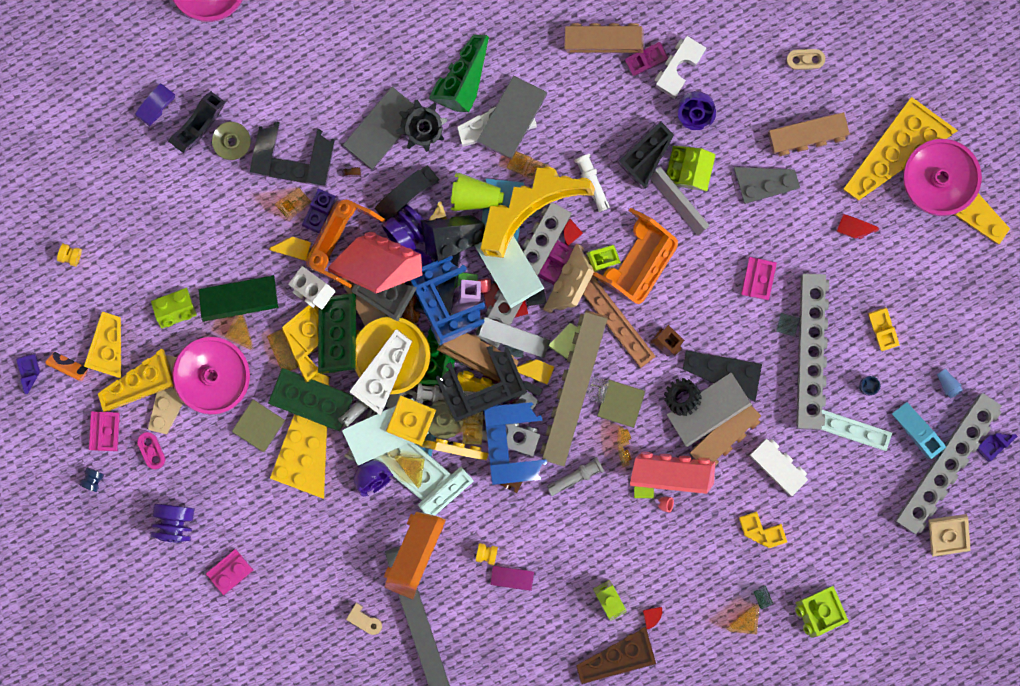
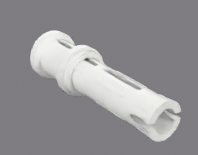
[574,154,610,212]

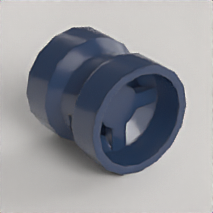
[859,376,881,396]
[79,467,105,492]

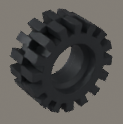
[664,378,702,416]

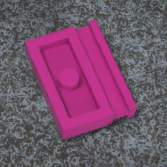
[741,257,777,301]
[89,411,120,452]
[206,549,253,595]

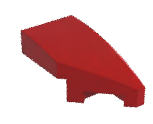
[837,214,879,239]

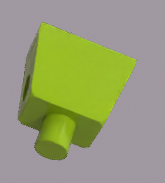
[593,580,627,621]

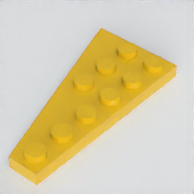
[843,97,958,201]
[270,373,329,499]

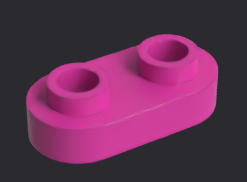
[138,432,166,469]

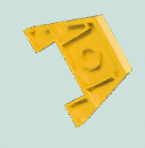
[282,305,360,383]

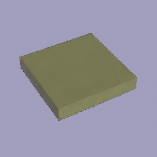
[597,380,645,428]
[232,399,286,453]

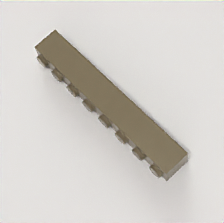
[540,310,608,467]

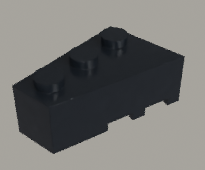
[616,121,674,189]
[420,215,485,262]

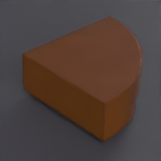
[342,167,361,177]

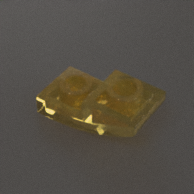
[507,151,551,180]
[267,329,298,371]
[462,411,483,445]
[617,426,632,468]

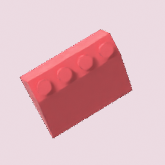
[328,232,422,294]

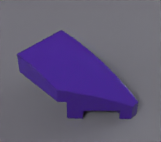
[16,353,40,394]
[977,433,1018,462]

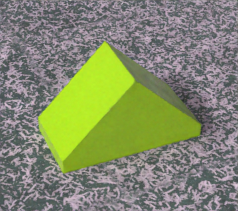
[586,245,621,272]

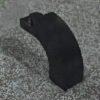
[168,91,226,153]
[374,165,440,221]

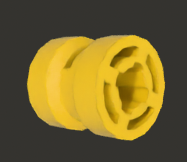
[57,243,82,267]
[475,543,498,565]

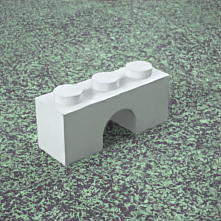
[654,36,706,99]

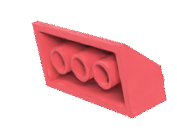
[630,452,715,494]

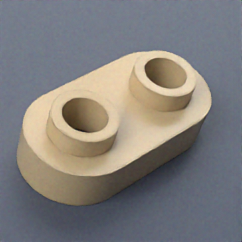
[786,49,825,70]

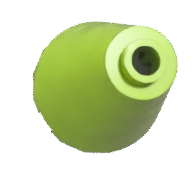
[451,172,504,211]

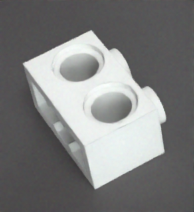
[288,266,336,309]

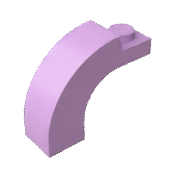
[451,280,481,314]

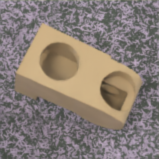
[346,602,382,635]

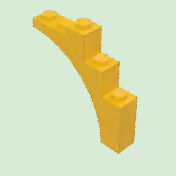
[480,167,595,258]

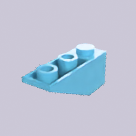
[892,402,946,459]

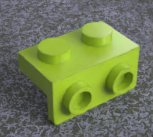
[151,288,197,329]

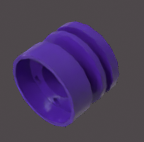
[381,205,424,251]
[150,504,195,543]

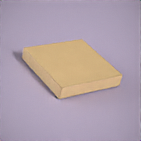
[928,514,971,557]

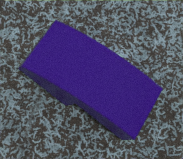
[135,83,175,127]
[302,188,336,233]

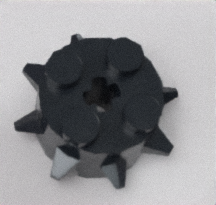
[396,100,447,152]

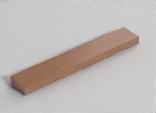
[583,275,656,369]

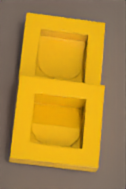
[868,307,900,351]

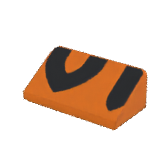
[45,352,88,381]

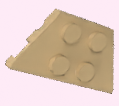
[543,243,594,313]

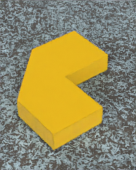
[738,511,787,548]

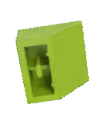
[666,145,716,191]

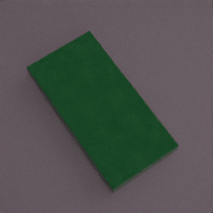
[198,275,279,322]
[318,293,356,374]
[268,368,354,432]

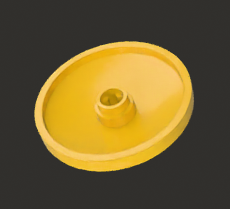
[355,316,430,394]

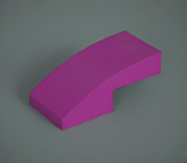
[625,42,669,76]
[538,240,573,285]
[490,566,534,591]

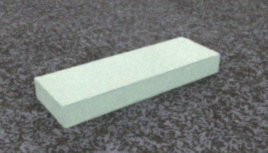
[418,467,474,515]

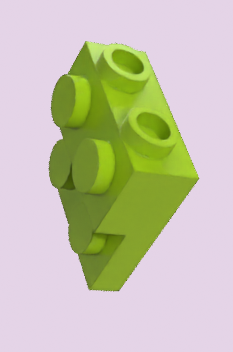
[795,586,849,638]

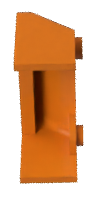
[306,199,385,288]
[593,207,678,304]
[384,511,446,600]

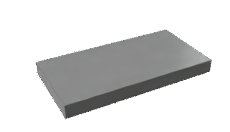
[667,373,752,447]

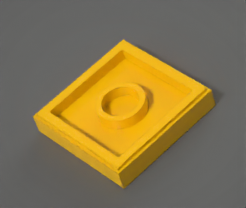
[386,395,436,446]

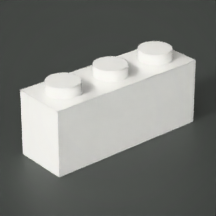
[749,439,808,496]

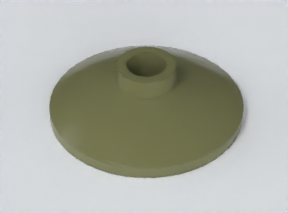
[212,122,251,160]

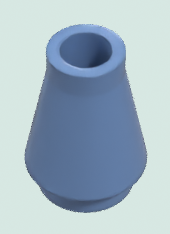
[937,369,963,399]

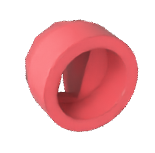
[476,278,492,293]
[658,496,674,512]

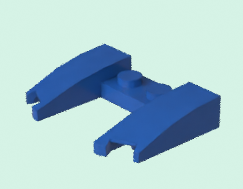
[407,256,485,345]
[484,402,547,485]

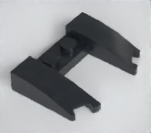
[250,122,335,187]
[436,346,527,424]

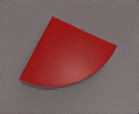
[564,219,583,246]
[643,607,662,629]

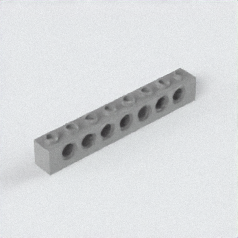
[476,202,572,349]
[796,274,829,430]
[386,389,540,457]
[894,393,1002,534]

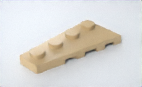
[148,355,183,434]

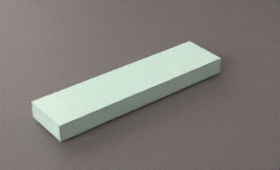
[821,410,892,451]

